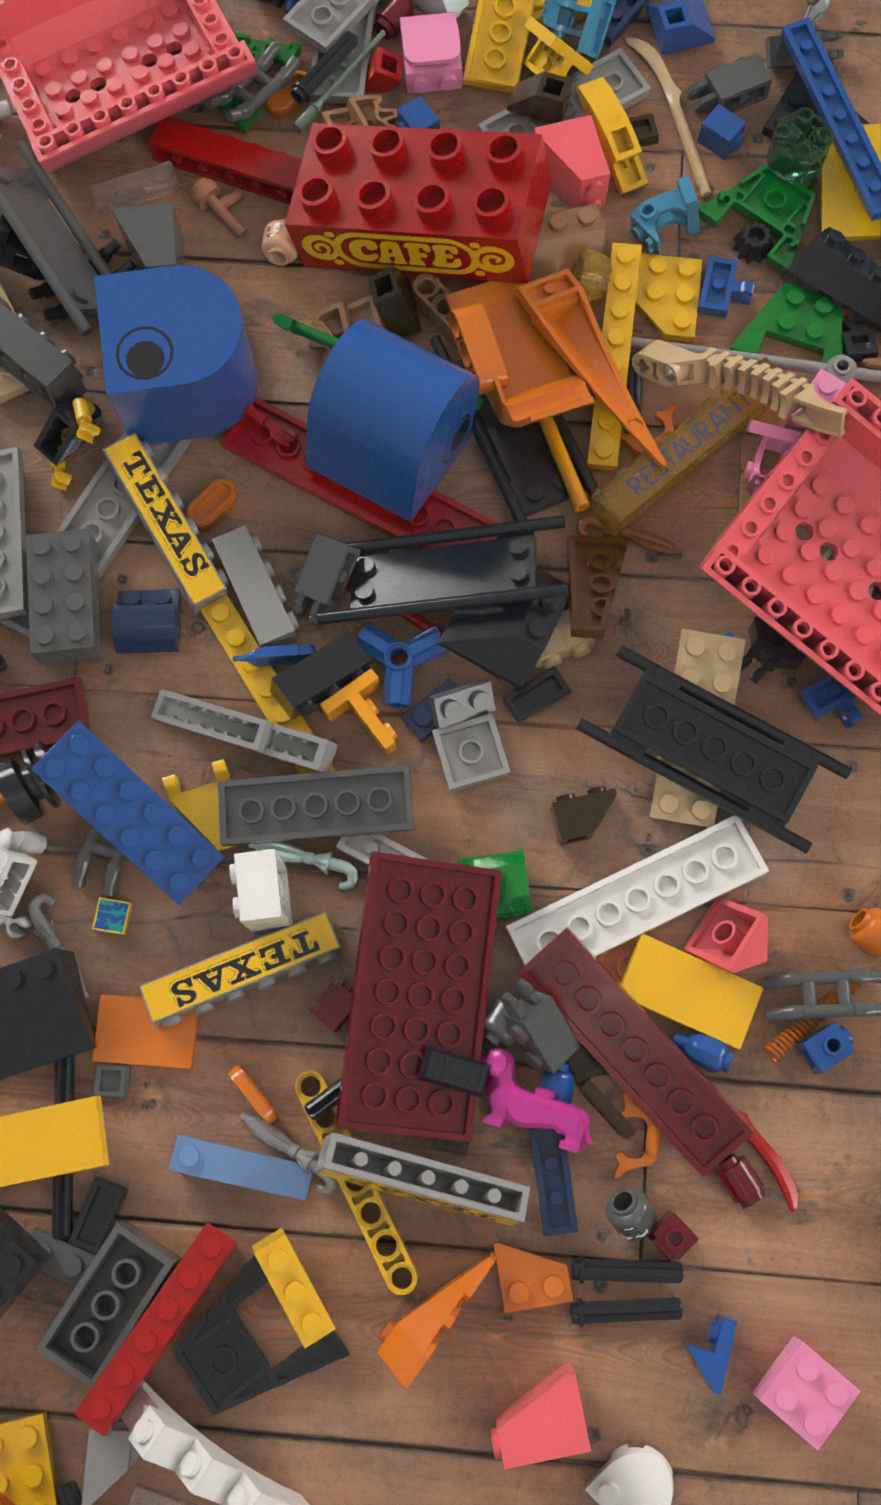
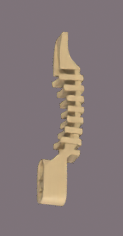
[632,340,848,437]

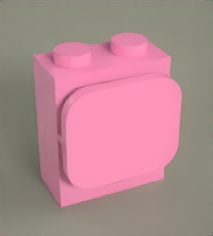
[400,12,462,94]

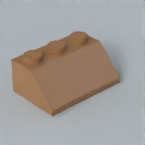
[529,203,609,281]

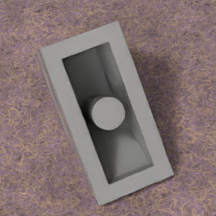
[81,1423,141,1505]

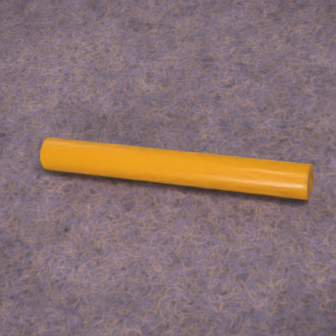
[538,417,590,512]

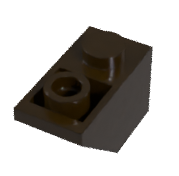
[507,71,572,123]
[368,266,422,339]
[550,786,617,846]

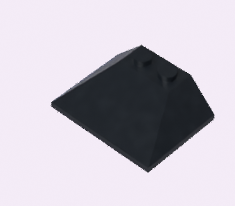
[438,568,569,689]

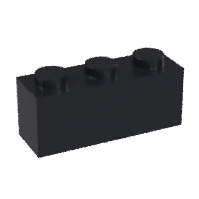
[270,631,372,720]

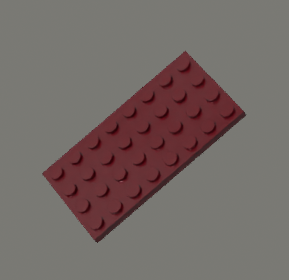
[335,851,502,1142]

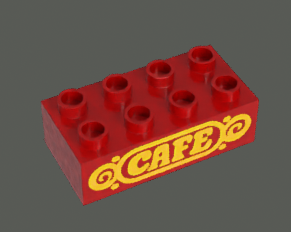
[284,123,551,284]

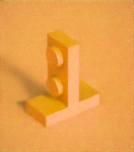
[320,668,397,756]

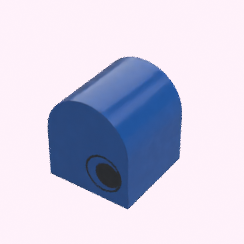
[94,265,258,445]
[306,319,480,522]

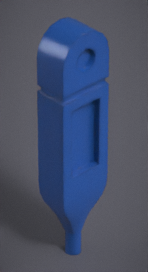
[233,644,316,667]

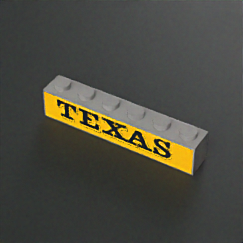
[103,432,230,614]
[139,911,342,1029]
[315,1132,531,1226]

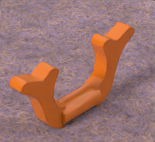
[620,404,677,456]
[614,1093,661,1179]

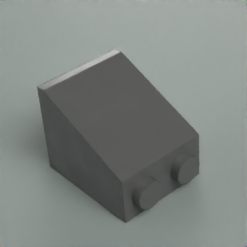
[113,202,185,270]

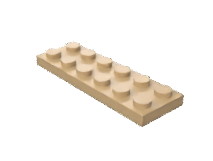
[649,629,746,828]

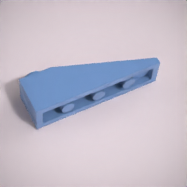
[168,1135,313,1201]

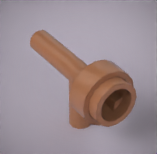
[190,177,248,238]

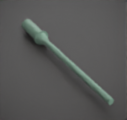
[292,30,386,134]

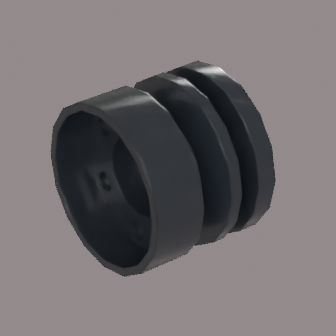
[0,740,61,825]

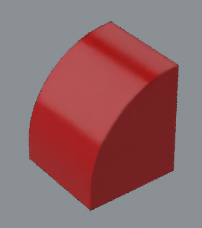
[366,47,404,93]

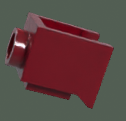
[308,980,353,1033]
[646,1210,699,1261]

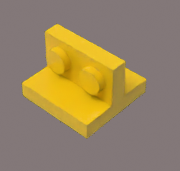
[523,16,594,77]

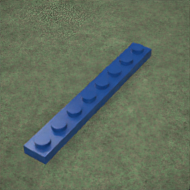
[781,17,881,222]

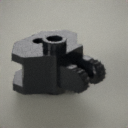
[741,616,806,684]

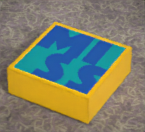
[92,897,133,936]

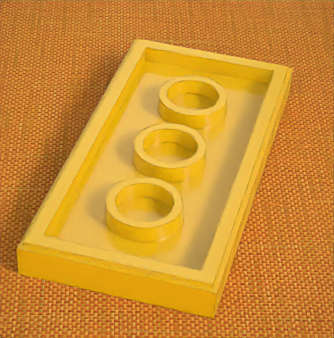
[462,0,535,94]
[820,124,881,241]
[621,934,763,1050]
[0,1096,109,1188]

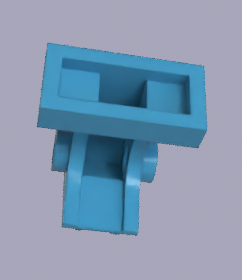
[540,0,616,60]
[630,175,700,255]

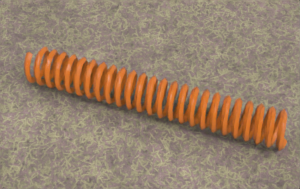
[765,966,863,1063]

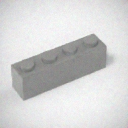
[212,525,299,647]

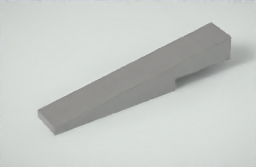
[150,689,338,772]

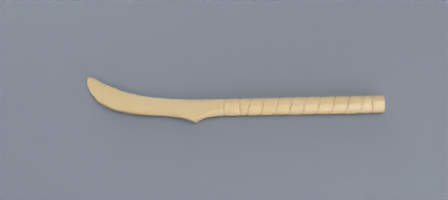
[626,38,712,199]

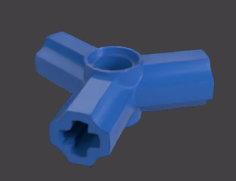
[357,623,449,709]

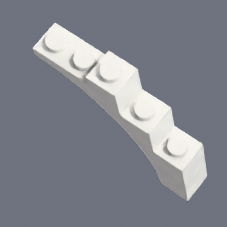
[121,1381,310,1505]

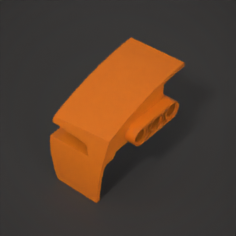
[444,281,595,427]

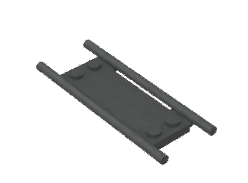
[0,139,113,336]

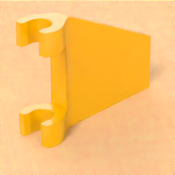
[162,759,238,851]

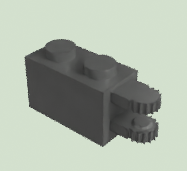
[685,53,773,114]
[293,533,361,626]
[500,978,581,1074]

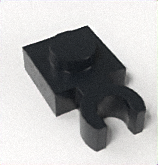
[842,316,879,362]

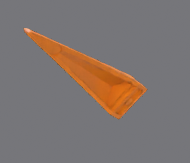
[516,268,667,472]

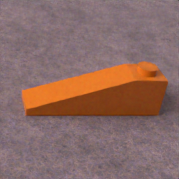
[377,1251,497,1388]

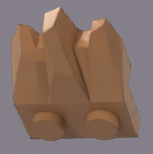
[319,95,398,127]
[309,295,385,365]

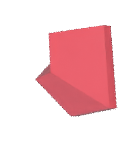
[683,897,768,973]

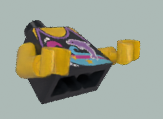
[33,395,102,491]

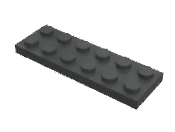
[218,765,415,847]

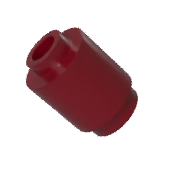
[373,0,414,40]
[716,1153,765,1209]

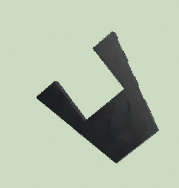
[174,1255,350,1415]

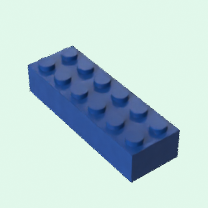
[31,720,224,905]

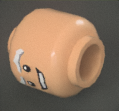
[261,219,298,266]

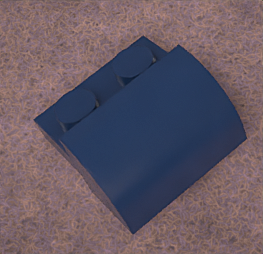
[112,589,182,654]

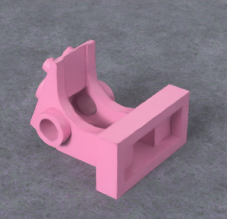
[743,419,803,493]

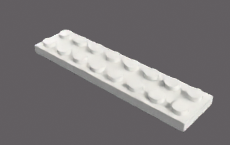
[506,815,769,965]

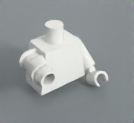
[0,828,47,938]

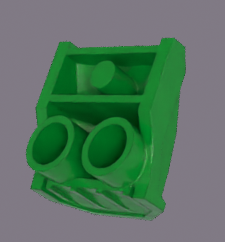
[458,849,532,921]

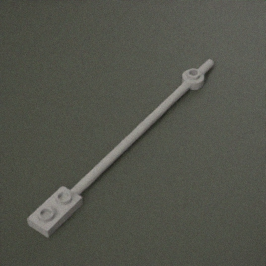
[630,337,881,383]

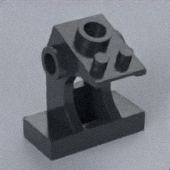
[0,213,46,280]

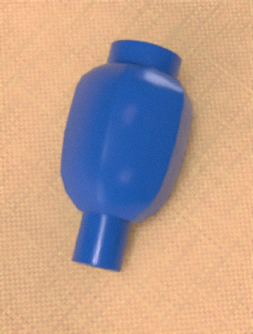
[673,1032,734,1073]
[541,1064,574,1104]

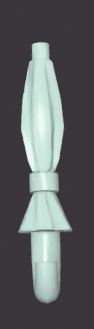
[249,842,358,890]

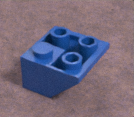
[646,0,716,54]

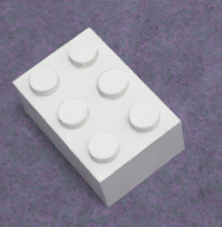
[230,849,293,935]

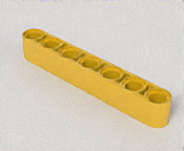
[295,1071,418,1295]

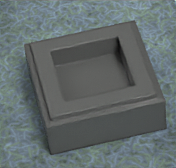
[92,1063,131,1099]

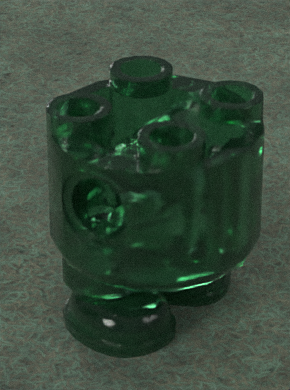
[767,107,834,190]

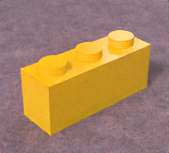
[252,1227,336,1348]

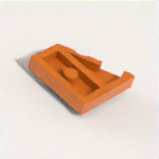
[493,1242,573,1313]

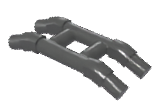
[204,42,301,123]
[72,825,126,896]
[763,968,881,1023]

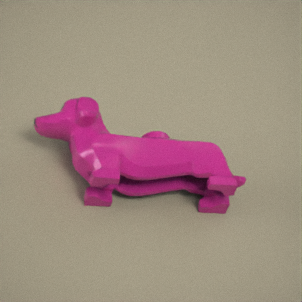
[481,1048,593,1153]

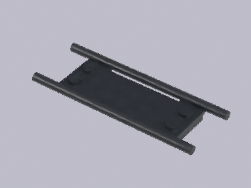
[429,335,609,540]
[317,515,569,625]
[576,645,852,854]

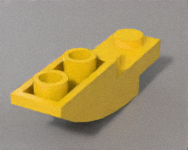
[575,77,649,196]

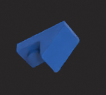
[683,1313,737,1395]

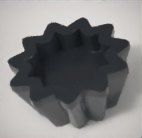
[732,222,774,264]

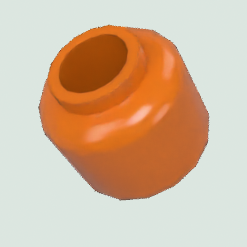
[849,907,881,957]

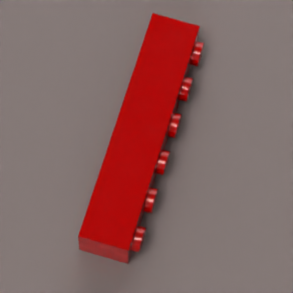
[148,117,302,205]
[74,1222,237,1436]

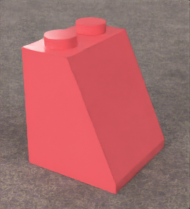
[534,115,610,211]
[490,1363,591,1470]

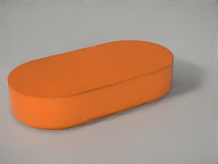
[267,70,307,119]
[185,478,238,531]
[228,1065,279,1125]

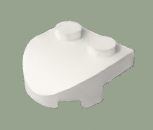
[585,1444,674,1505]

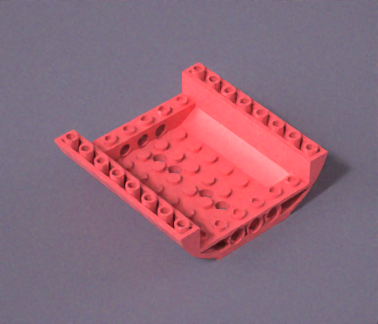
[0,0,257,174]
[699,378,881,716]

